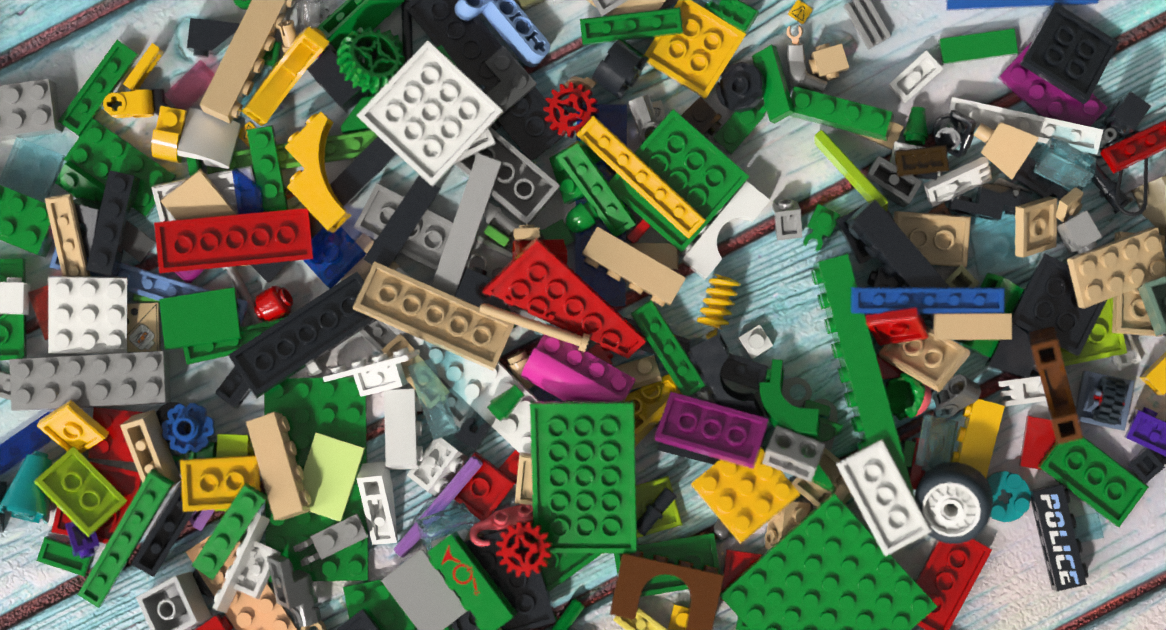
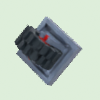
[1075,371,1135,431]

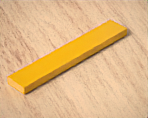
[576,116,706,239]

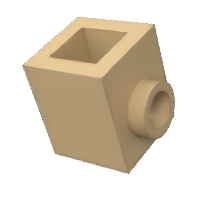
[808,43,849,81]

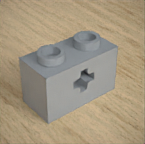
[1057,210,1102,254]

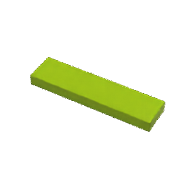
[814,130,888,211]

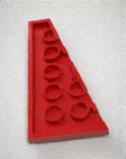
[483,237,646,358]

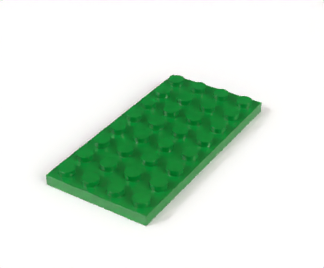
[264,377,369,582]

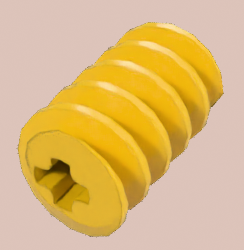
[697,274,741,330]

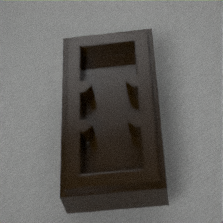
[894,145,949,177]

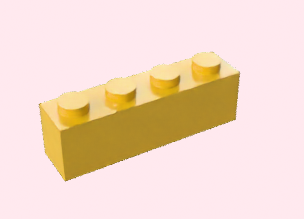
[950,399,1005,478]

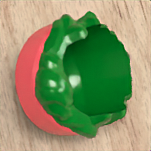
[885,373,931,420]

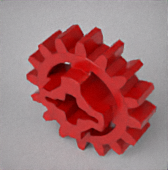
[543,82,599,138]
[496,520,552,577]

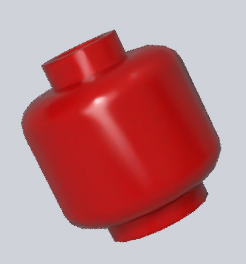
[254,285,294,321]

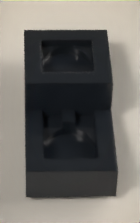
[1128,447,1166,484]

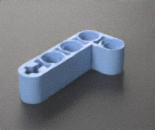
[454,0,550,67]

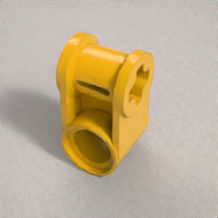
[103,89,154,118]

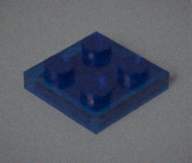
[303,226,367,288]

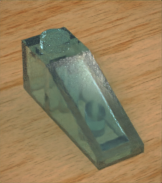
[408,358,458,440]

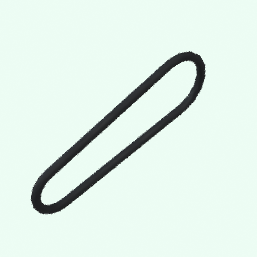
[1115,130,1148,216]

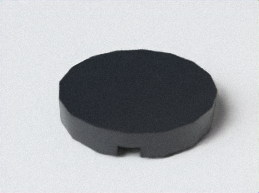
[716,62,766,113]

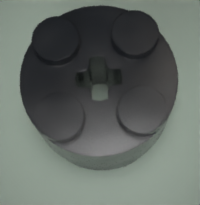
[592,38,650,100]

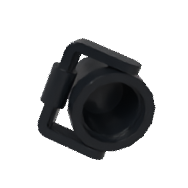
[932,110,976,157]

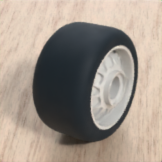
[914,462,993,544]

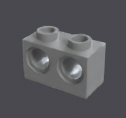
[762,426,825,482]

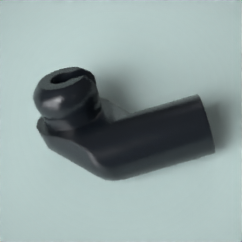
[152,89,177,116]

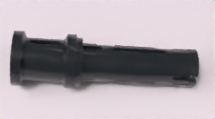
[1069,150,1133,214]

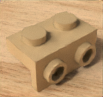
[765,501,810,549]

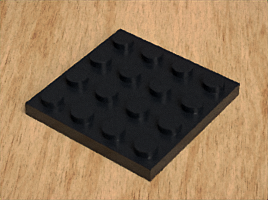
[439,523,557,630]

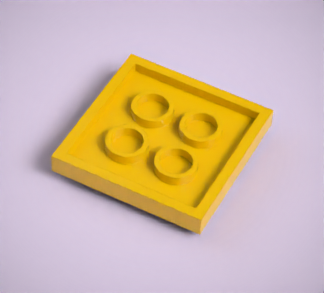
[644,0,746,99]
[691,448,800,544]

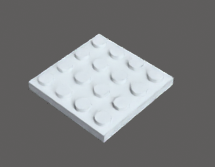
[357,41,503,187]

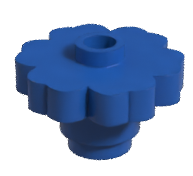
[162,403,215,454]

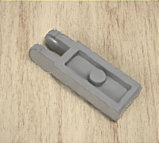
[293,514,368,567]

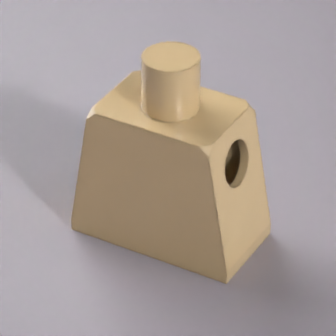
[974,122,1039,179]

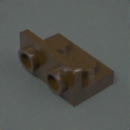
[681,96,722,136]

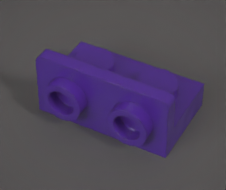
[1124,407,1166,456]

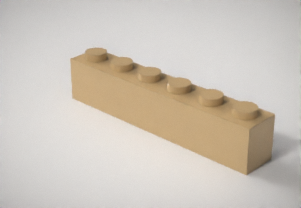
[200,0,296,124]

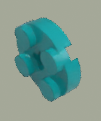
[986,471,1031,522]

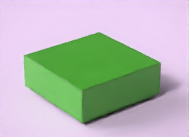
[484,225,510,248]

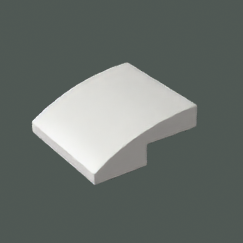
[177,108,241,169]

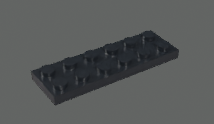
[228,272,377,398]

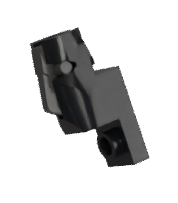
[948,178,1032,222]

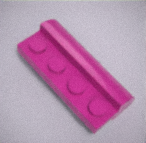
[521,334,636,401]

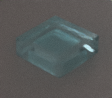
[1074,512,1104,542]

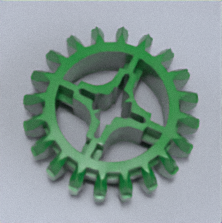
[336,27,406,95]

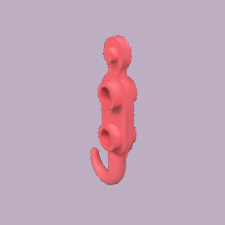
[469,504,533,546]

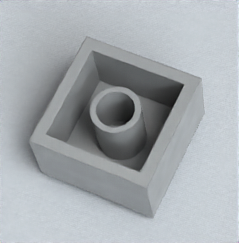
[136,572,212,630]

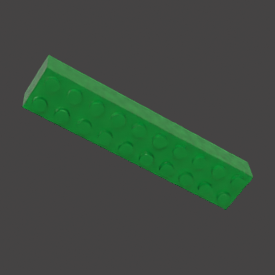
[811,254,915,500]

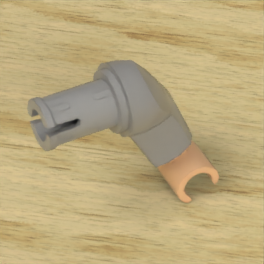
[787,25,828,94]

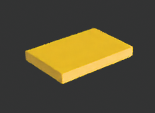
[180,455,260,512]

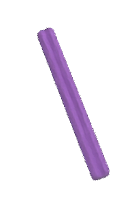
[394,456,483,558]

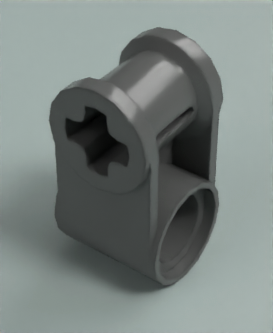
[931,374,981,418]

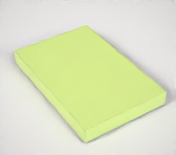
[302,433,365,522]

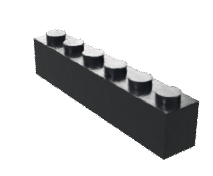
[846,199,973,330]

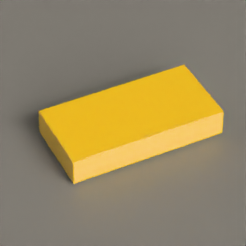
[123,43,164,90]

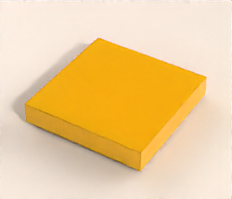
[37,400,109,454]

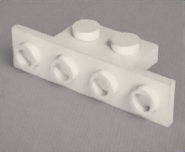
[323,348,420,396]
[213,513,281,613]

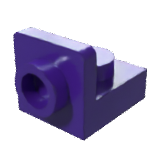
[65,521,100,559]

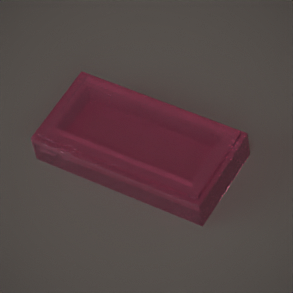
[164,60,215,110]

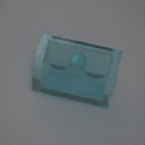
[1034,137,1097,191]

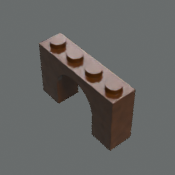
[1028,326,1083,444]
[610,551,724,630]

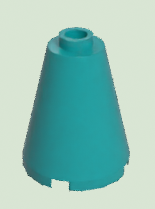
[0,451,52,524]

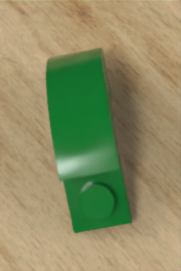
[760,359,821,442]

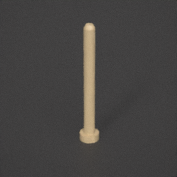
[479,303,590,352]

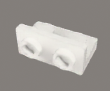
[407,434,468,497]

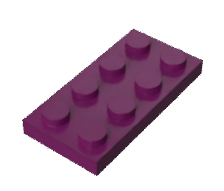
[998,40,1108,127]
[655,392,769,469]

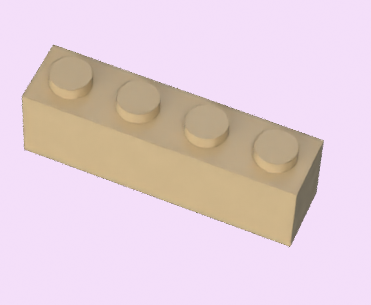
[582,227,686,307]
[246,412,311,520]

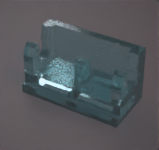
[416,503,474,551]

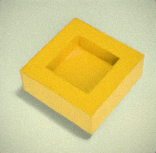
[668,604,689,630]

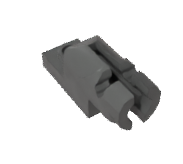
[267,553,321,627]

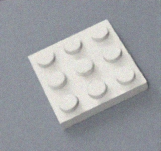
[48,276,127,354]

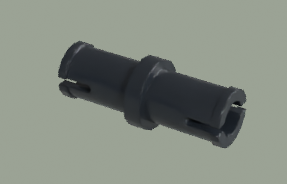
[637,487,677,536]

